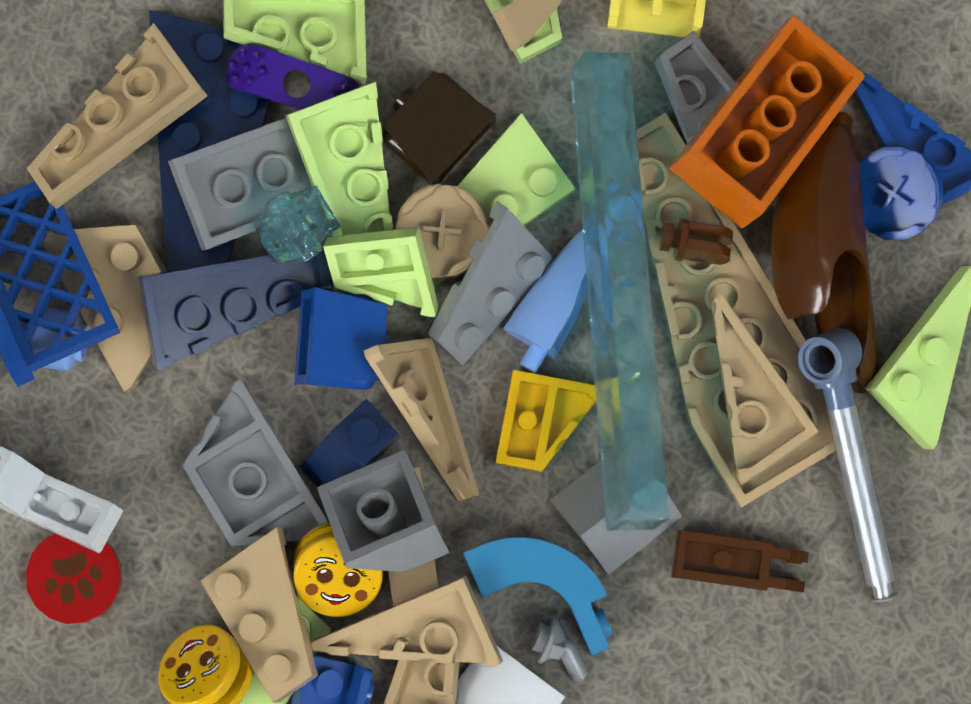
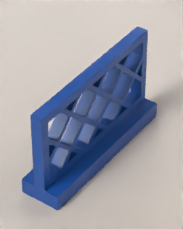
[0,182,120,387]

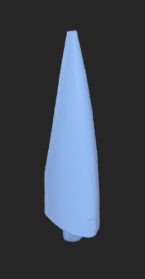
[503,187,635,374]

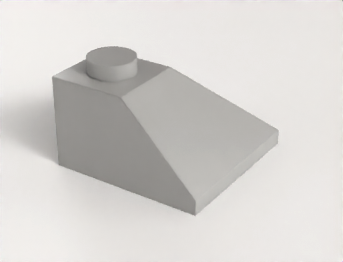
[317,450,449,572]

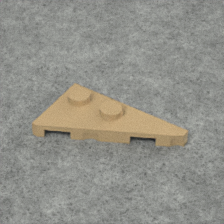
[710,294,819,485]
[310,575,503,667]

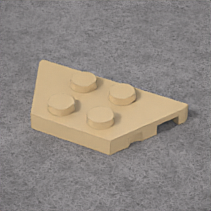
[42,225,167,392]

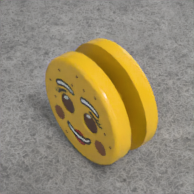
[293,522,383,617]
[158,624,253,704]

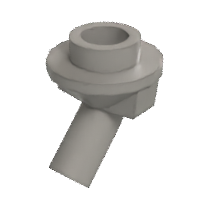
[531,617,588,682]

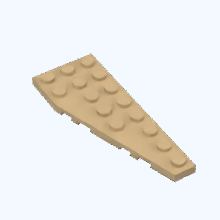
[625,112,863,508]

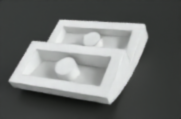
[456,646,565,704]

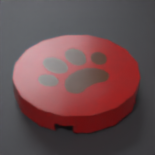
[26,533,122,624]

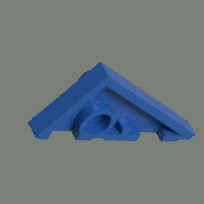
[853,73,971,206]

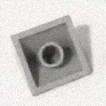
[550,442,682,575]

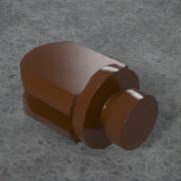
[659,218,733,265]

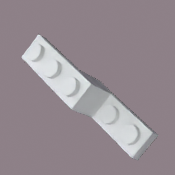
[0,446,123,553]

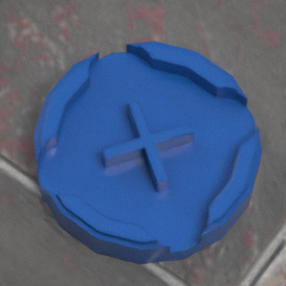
[859,146,943,240]

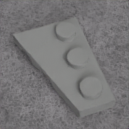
[654,31,735,144]
[428,201,554,366]

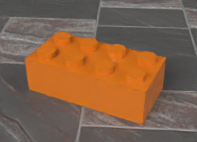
[669,15,865,229]

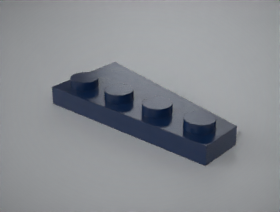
[138,244,333,372]

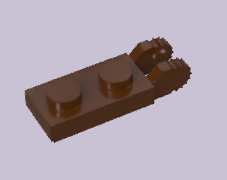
[671,530,809,592]

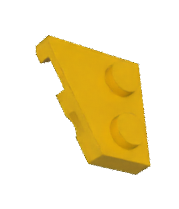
[495,370,603,473]

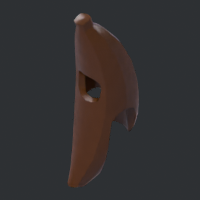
[771,112,879,394]

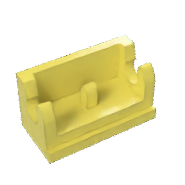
[607,0,706,38]

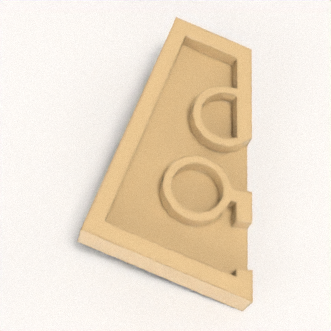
[200,527,318,703]

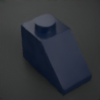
[300,399,401,487]

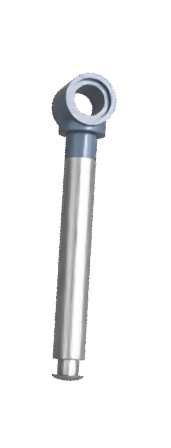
[798,328,898,602]

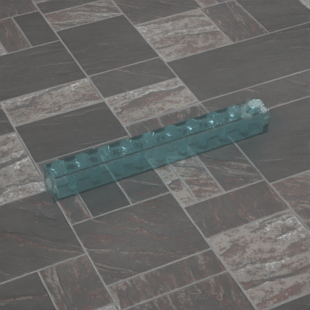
[570,52,669,531]

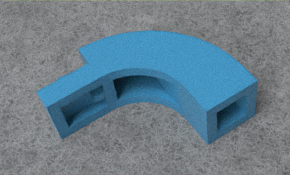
[463,537,614,655]

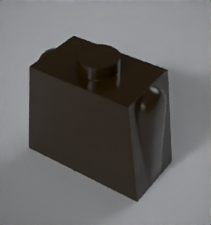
[382,71,496,185]

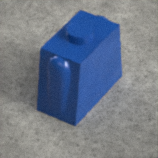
[294,287,391,390]

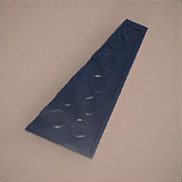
[149,10,271,271]

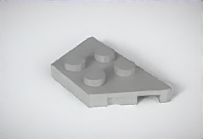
[182,378,329,547]

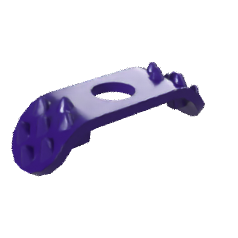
[225,45,360,110]

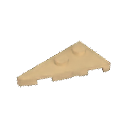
[364,337,479,502]

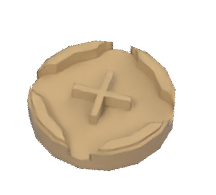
[395,184,489,279]

